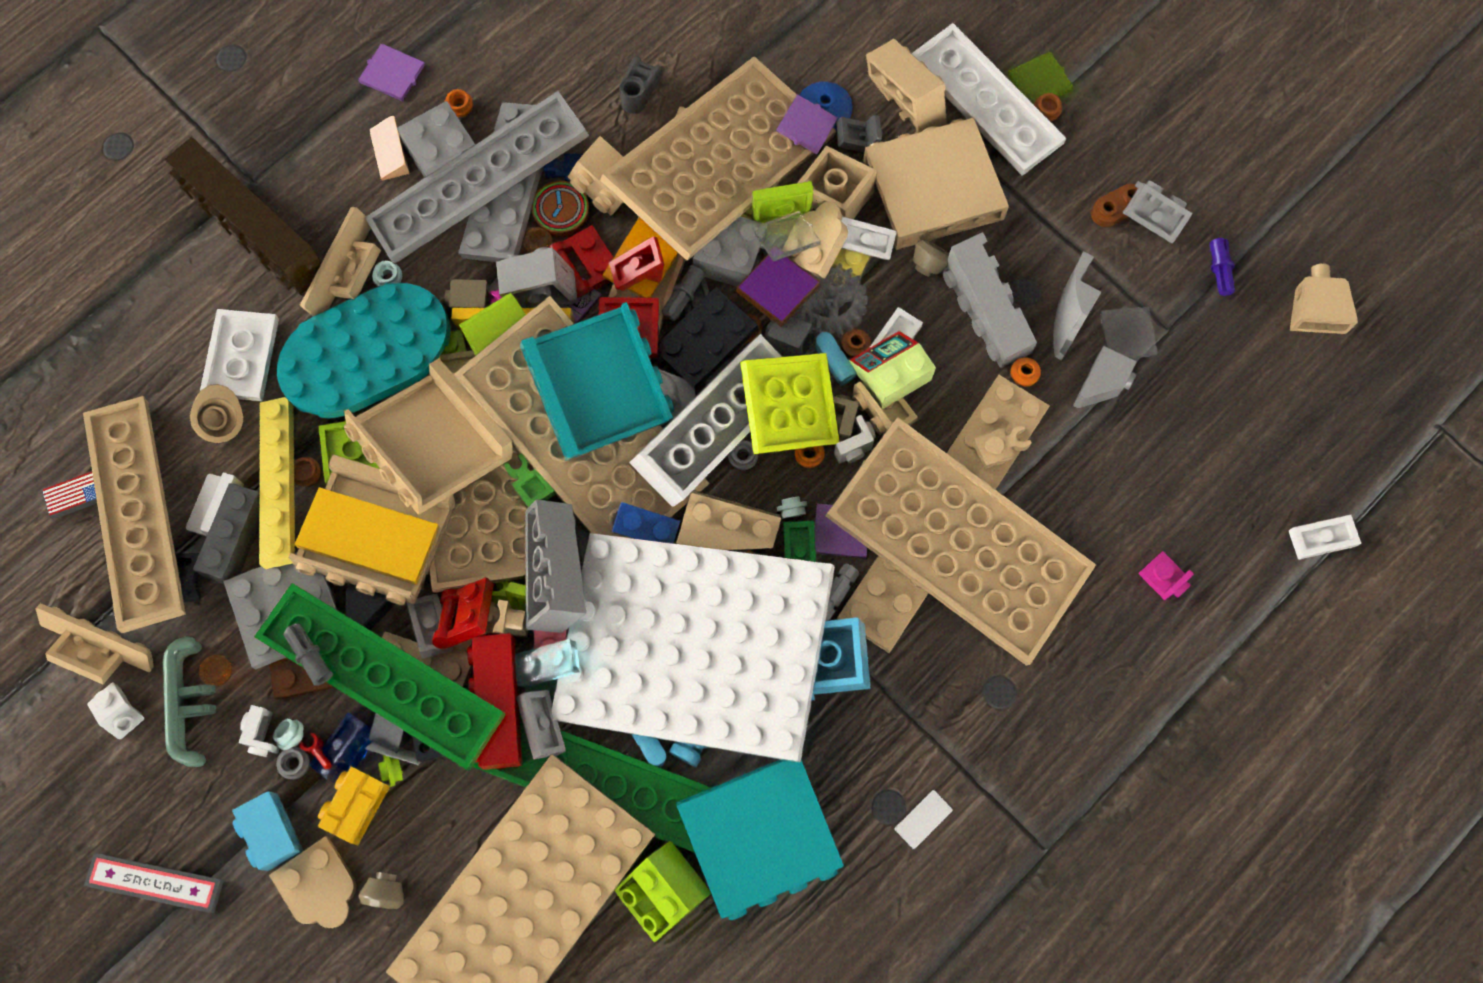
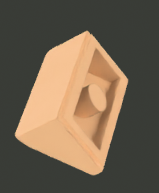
[370,116,410,181]

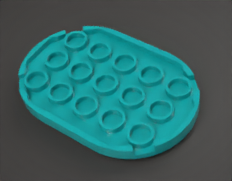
[277,283,451,418]

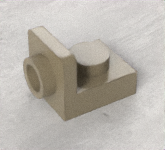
[833,395,859,442]

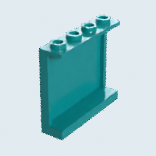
[520,302,674,461]
[676,759,844,920]

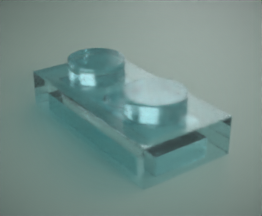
[515,639,579,687]

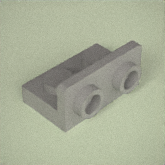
[1123,180,1193,244]

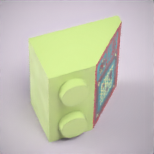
[849,331,936,409]

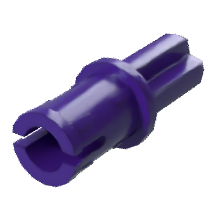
[1209,238,1235,296]

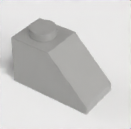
[1073,346,1137,408]

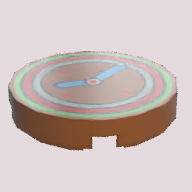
[532,181,590,237]

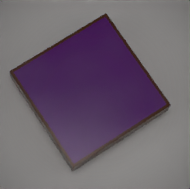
[736,247,820,327]

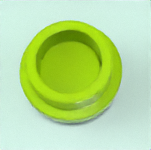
[378,755,403,787]

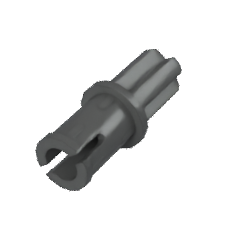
[662,265,706,321]
[284,623,333,686]

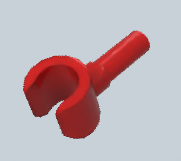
[299,733,332,770]

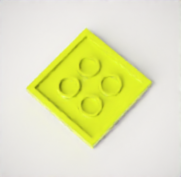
[740,353,839,454]

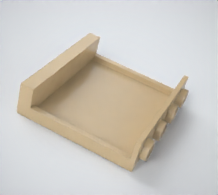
[863,118,1009,250]
[344,358,512,515]
[289,454,455,605]

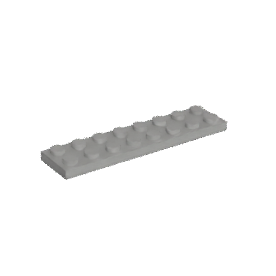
[365,91,589,264]

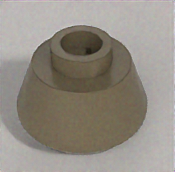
[913,239,949,277]
[358,872,404,909]

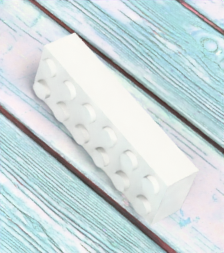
[629,334,782,507]

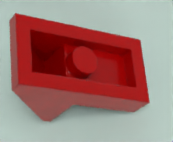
[609,236,664,291]

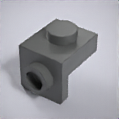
[836,115,883,153]

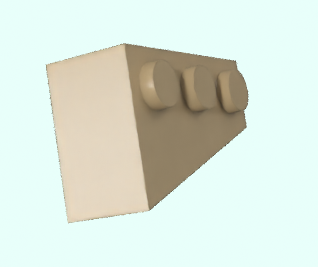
[866,39,947,134]
[676,490,781,550]

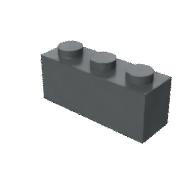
[193,483,260,584]

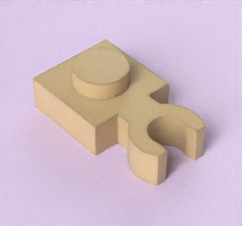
[972,426,1032,469]

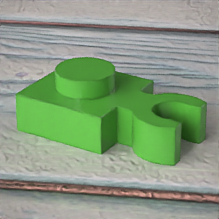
[504,453,556,508]

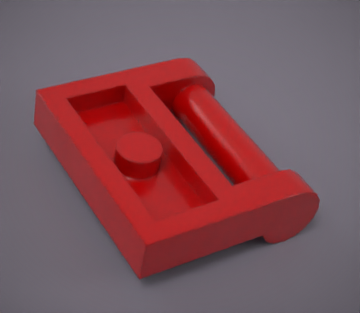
[549,225,614,298]
[432,577,494,649]

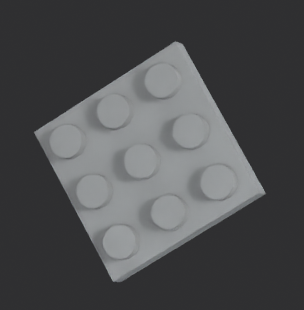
[223,552,338,669]

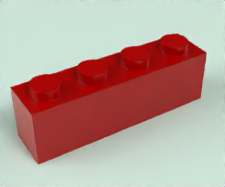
[467,633,523,770]

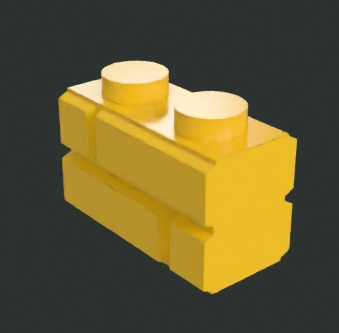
[318,767,390,845]

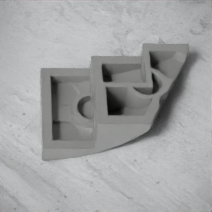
[1053,251,1101,361]

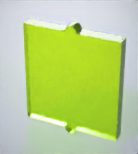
[1008,52,1074,105]

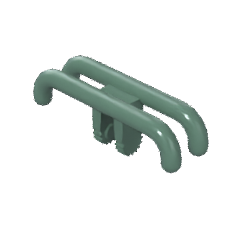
[163,636,216,767]

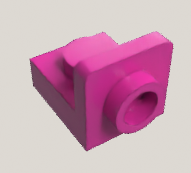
[1138,551,1194,600]

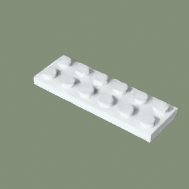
[911,23,1066,176]

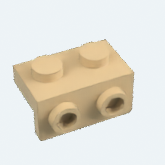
[852,381,918,435]

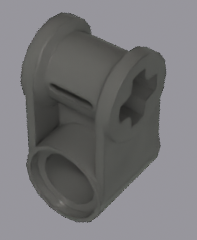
[619,56,663,114]

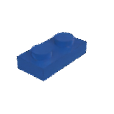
[611,502,680,544]

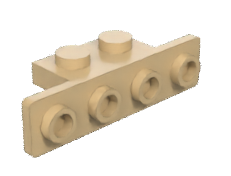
[300,207,381,316]
[36,603,154,684]

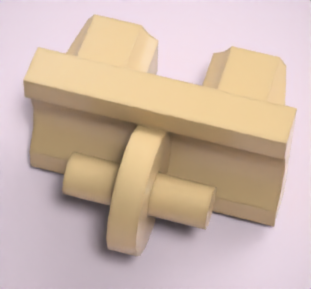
[486,600,529,638]

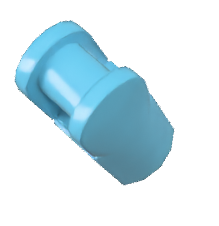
[815,332,857,386]
[631,734,666,767]

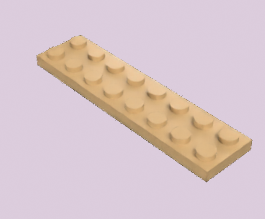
[83,396,186,633]

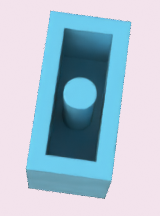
[232,791,303,871]

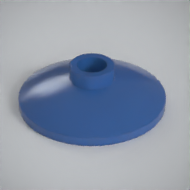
[799,82,853,130]

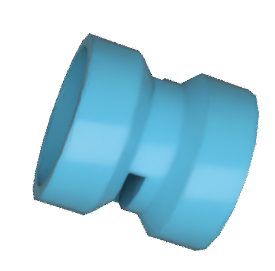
[669,742,708,767]

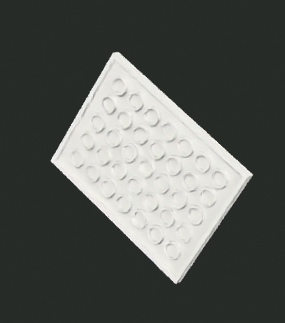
[552,533,835,762]

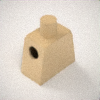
[1290,264,1358,334]

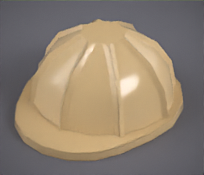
[190,384,243,443]

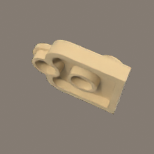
[782,201,848,279]
[269,836,356,928]

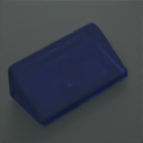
[310,712,373,784]

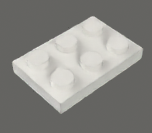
[200,309,279,402]

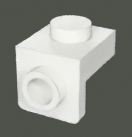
[834,415,876,464]
[87,682,144,739]
[239,705,280,757]

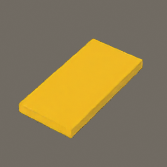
[295,487,440,585]

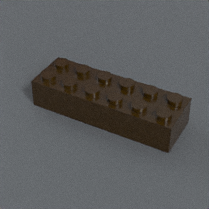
[165,136,321,295]

